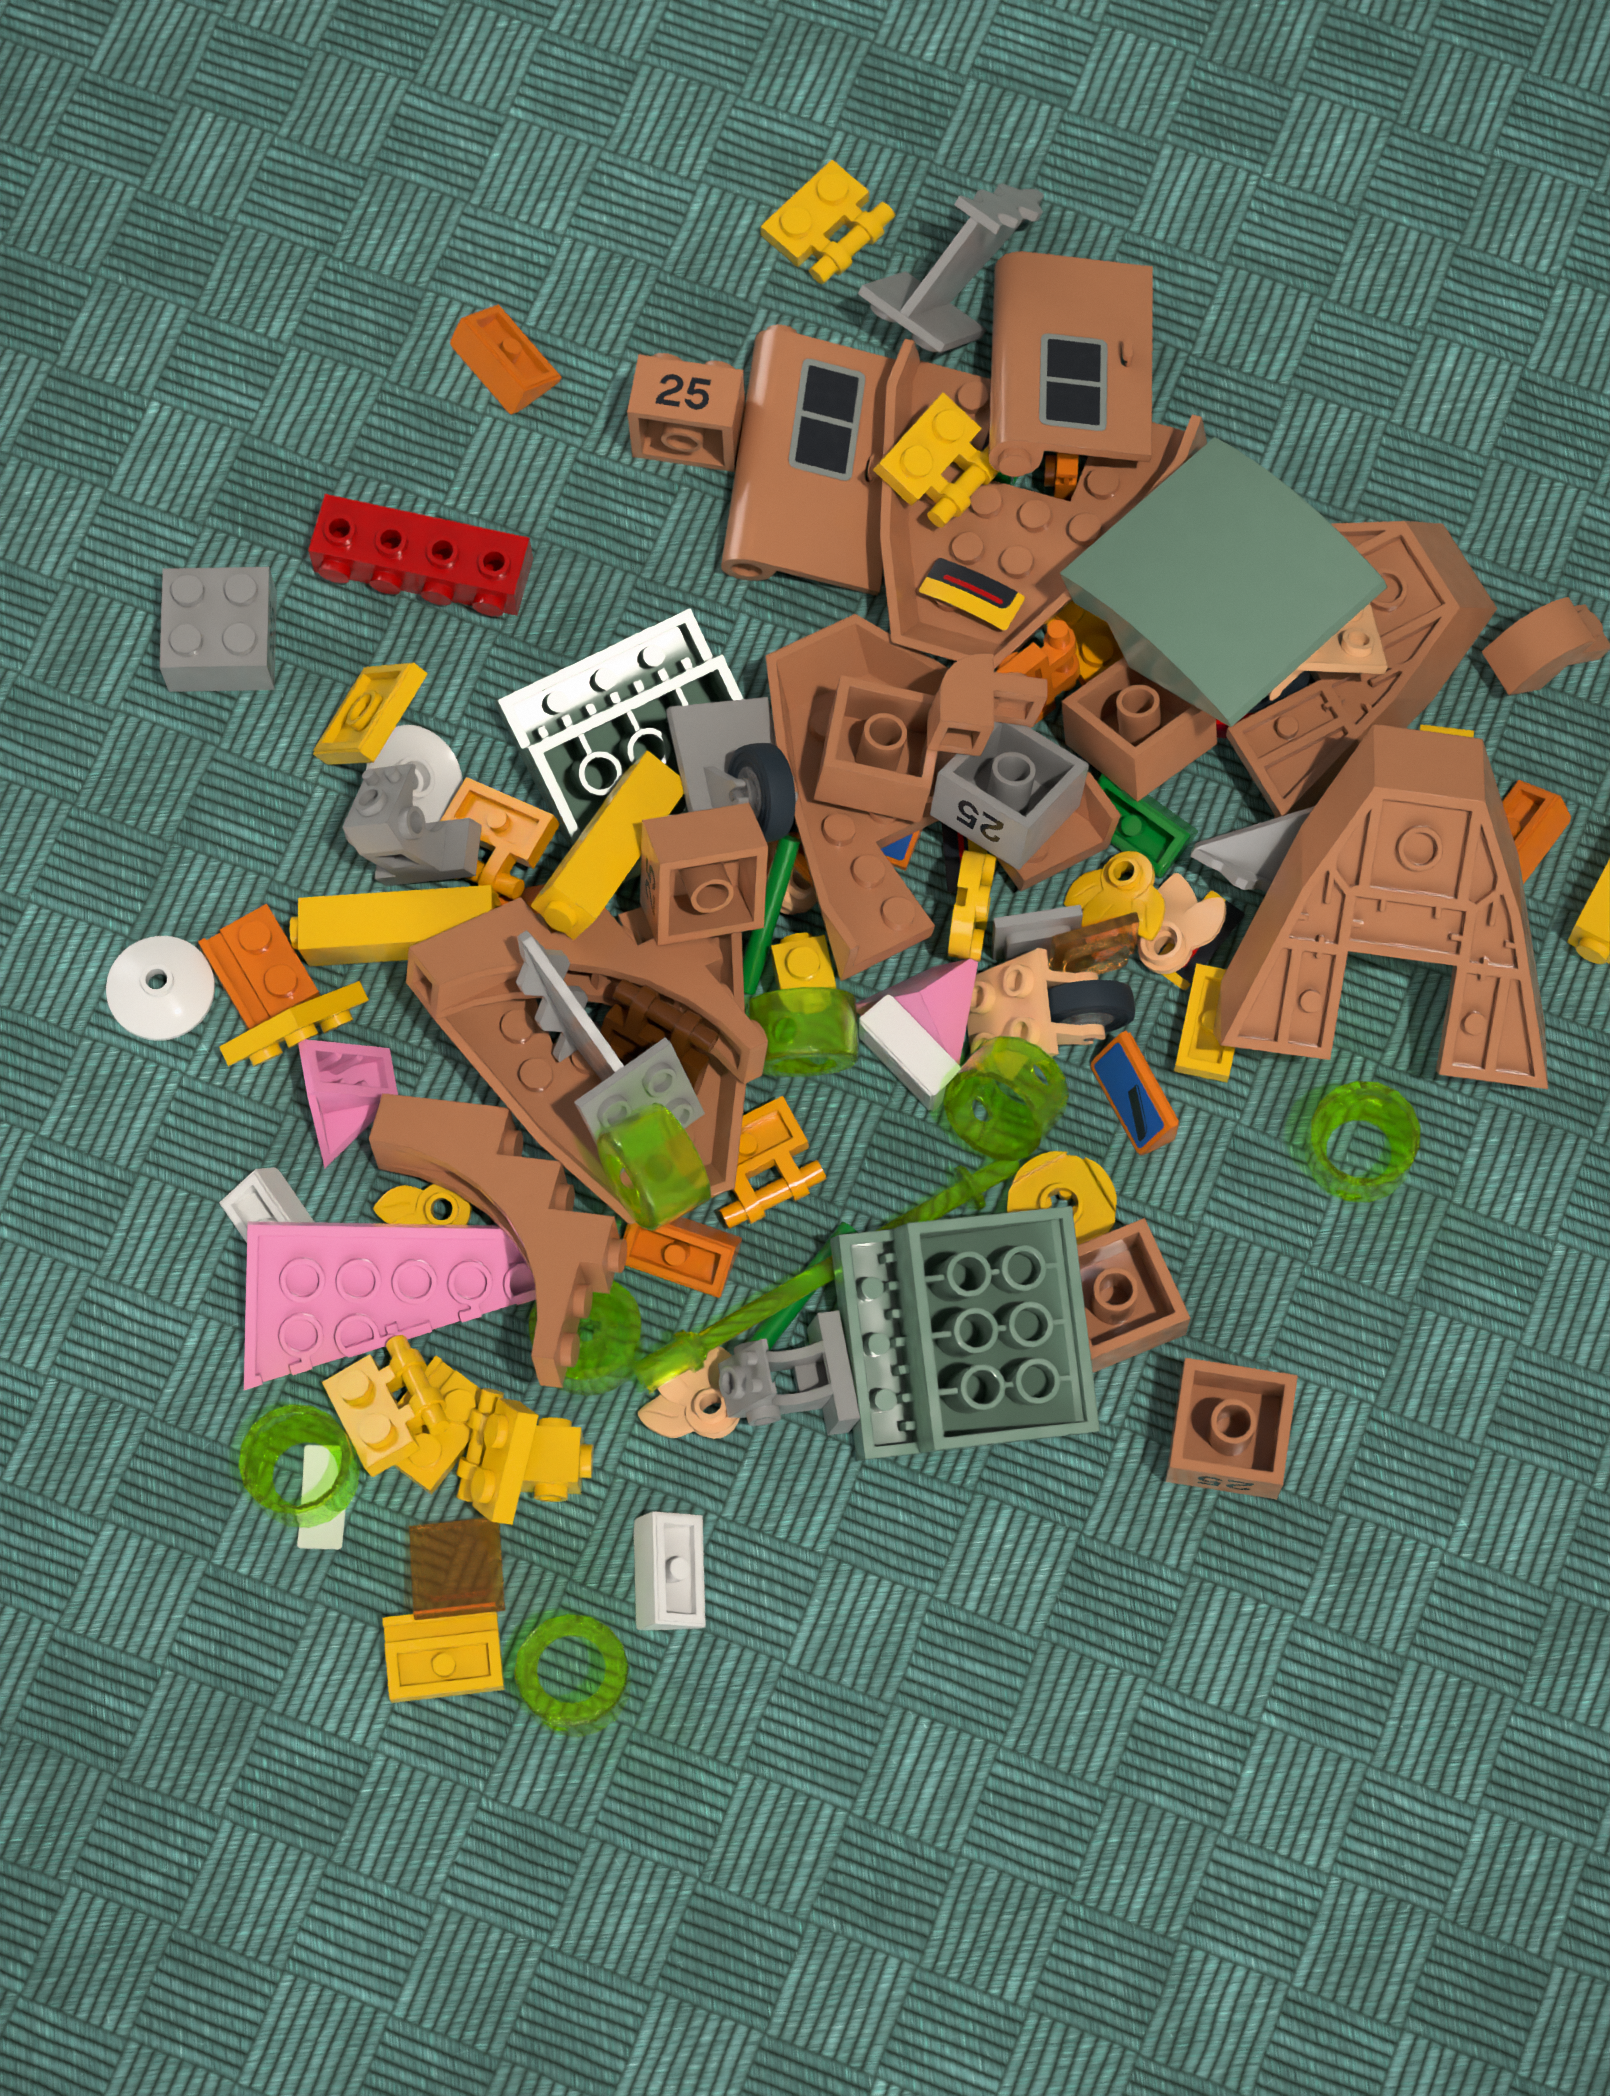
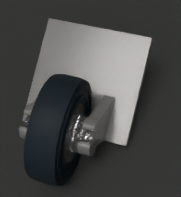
[666,697,798,842]

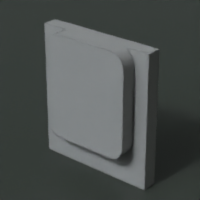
[991,905,1083,962]

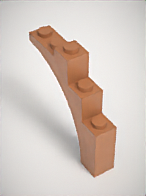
[406,897,768,1084]
[369,1093,627,1388]

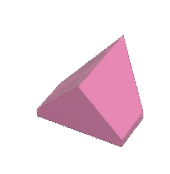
[851,959,978,1064]
[298,1039,398,1168]

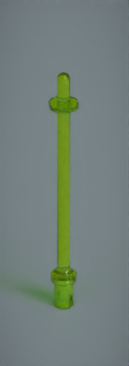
[631,1154,1020,1395]

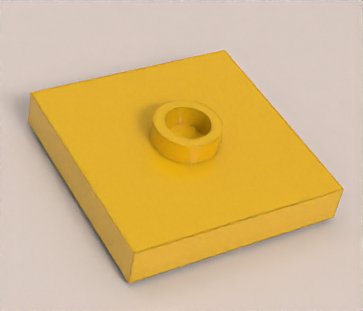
[313,663,428,765]

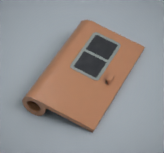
[721,325,896,596]

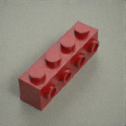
[308,494,533,617]

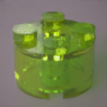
[529,1280,644,1396]

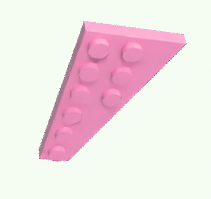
[244,1221,536,1390]

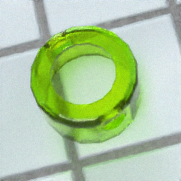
[746,987,860,1077]
[943,1035,1069,1161]
[1305,1081,1421,1203]
[597,1103,711,1231]
[238,1404,360,1528]
[514,1614,632,1737]

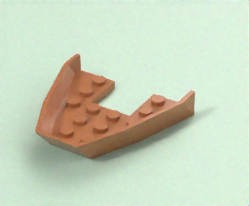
[880,338,1207,669]
[1226,521,1497,819]
[765,614,1121,981]
[1213,724,1548,1089]
[421,907,746,1225]

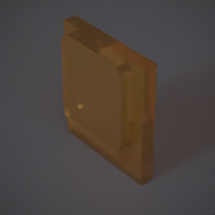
[1049,912,1140,975]
[409,1518,506,1620]

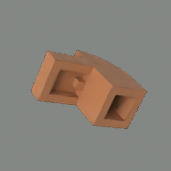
[1482,597,1610,695]
[927,653,1047,756]

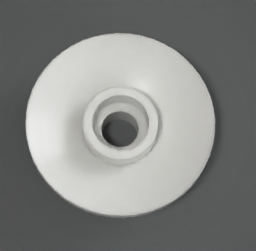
[366,725,463,823]
[106,936,215,1041]

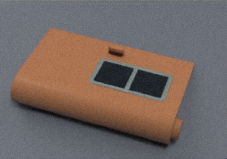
[989,251,1153,477]

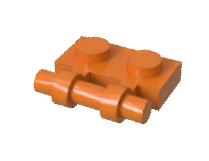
[996,620,1080,728]

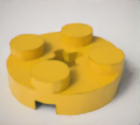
[948,850,997,962]
[1006,1151,1117,1245]

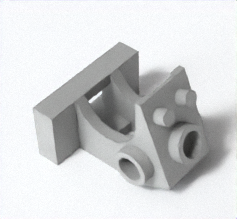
[342,763,482,886]
[718,1310,860,1436]

